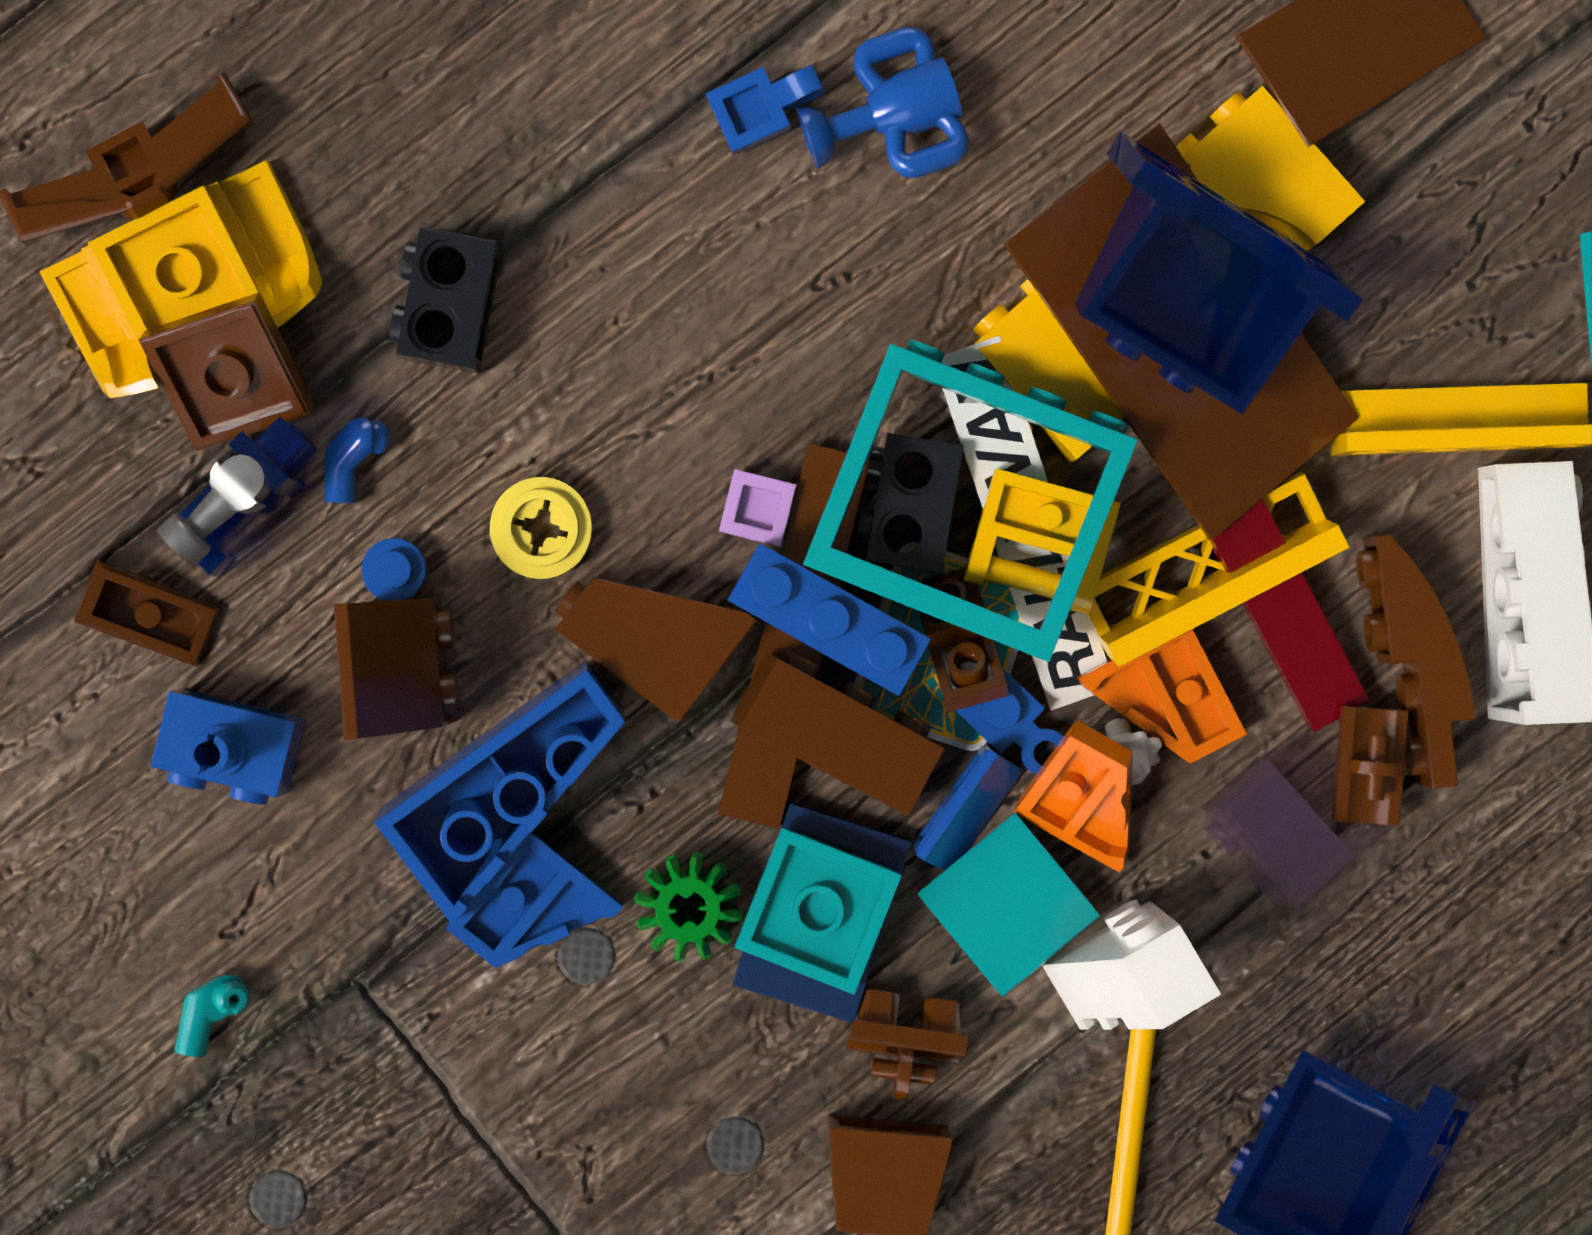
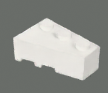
[1042,900,1221,1030]

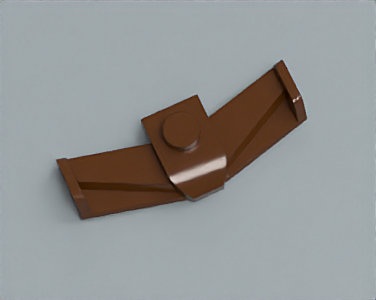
[0,73,254,246]

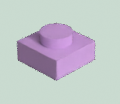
[719,469,796,547]

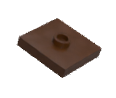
[138,292,315,451]

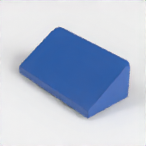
[913,744,1021,870]

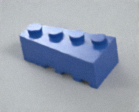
[374,659,625,926]

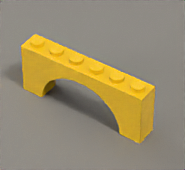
[973,86,1365,463]

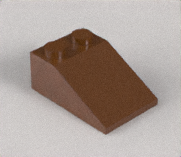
[334,598,460,740]

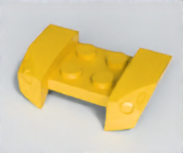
[40,160,322,398]

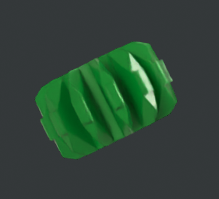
[634,851,742,961]

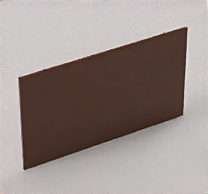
[1003,123,1358,540]

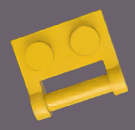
[963,468,1121,615]

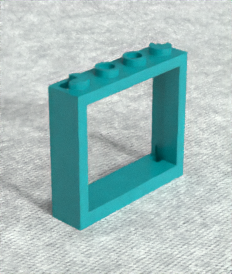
[803,339,1138,662]

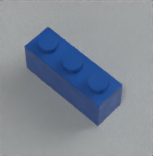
[727,543,931,696]

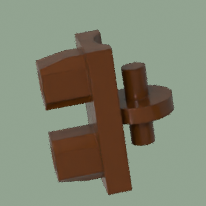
[1331,706,1409,826]
[846,989,968,1100]

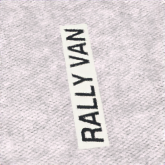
[942,335,1107,711]

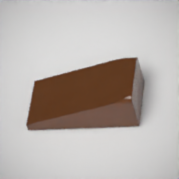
[74,559,221,667]

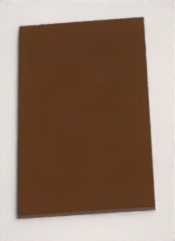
[1236,0,1486,147]

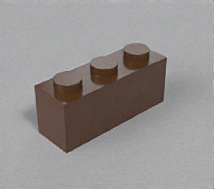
[730,650,944,816]

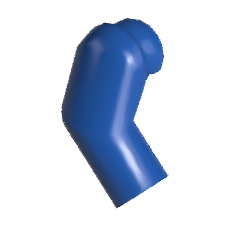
[325,417,390,503]

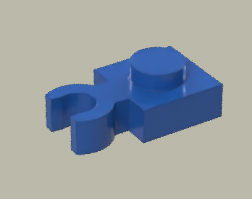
[956,668,1063,775]

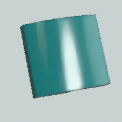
[917,813,1101,998]

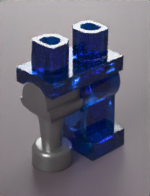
[157,416,321,577]

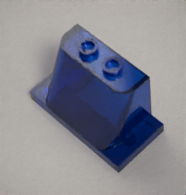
[1074,131,1363,414]
[1215,1050,1477,1235]

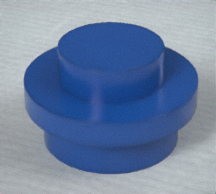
[362,538,427,601]

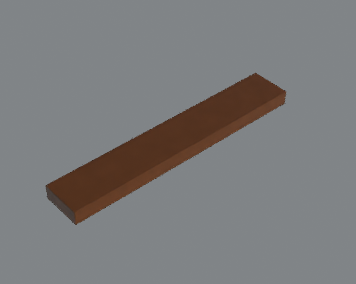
[718,443,870,829]

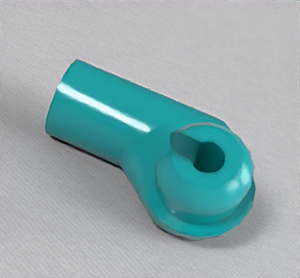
[174,975,249,1057]

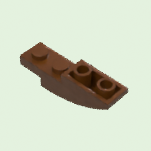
[1356,535,1476,789]

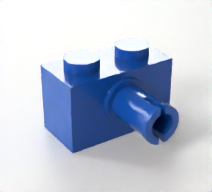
[150,689,307,805]

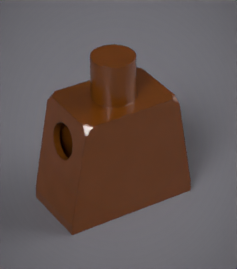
[828,1115,952,1235]

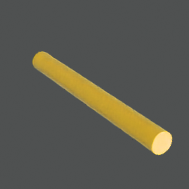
[1105,1029,1156,1235]

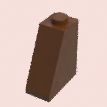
[555,578,757,723]

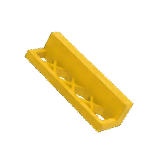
[1330,383,1592,456]
[1087,472,1349,667]

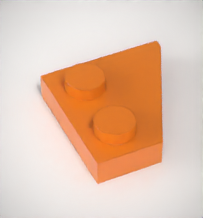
[1077,629,1247,764]
[1014,720,1133,872]

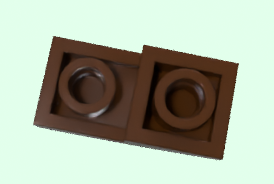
[917,568,1009,713]

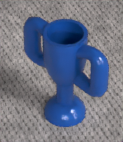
[797,27,969,178]

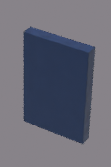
[732,802,911,1023]

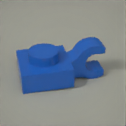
[706,65,824,156]

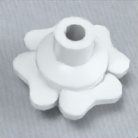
[1105,719,1162,785]

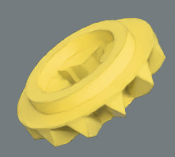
[490,477,592,579]

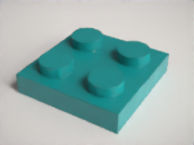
[734,826,902,995]

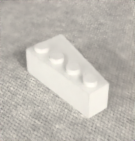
[1478,461,1592,725]

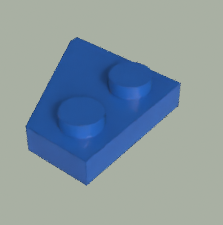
[446,830,623,968]

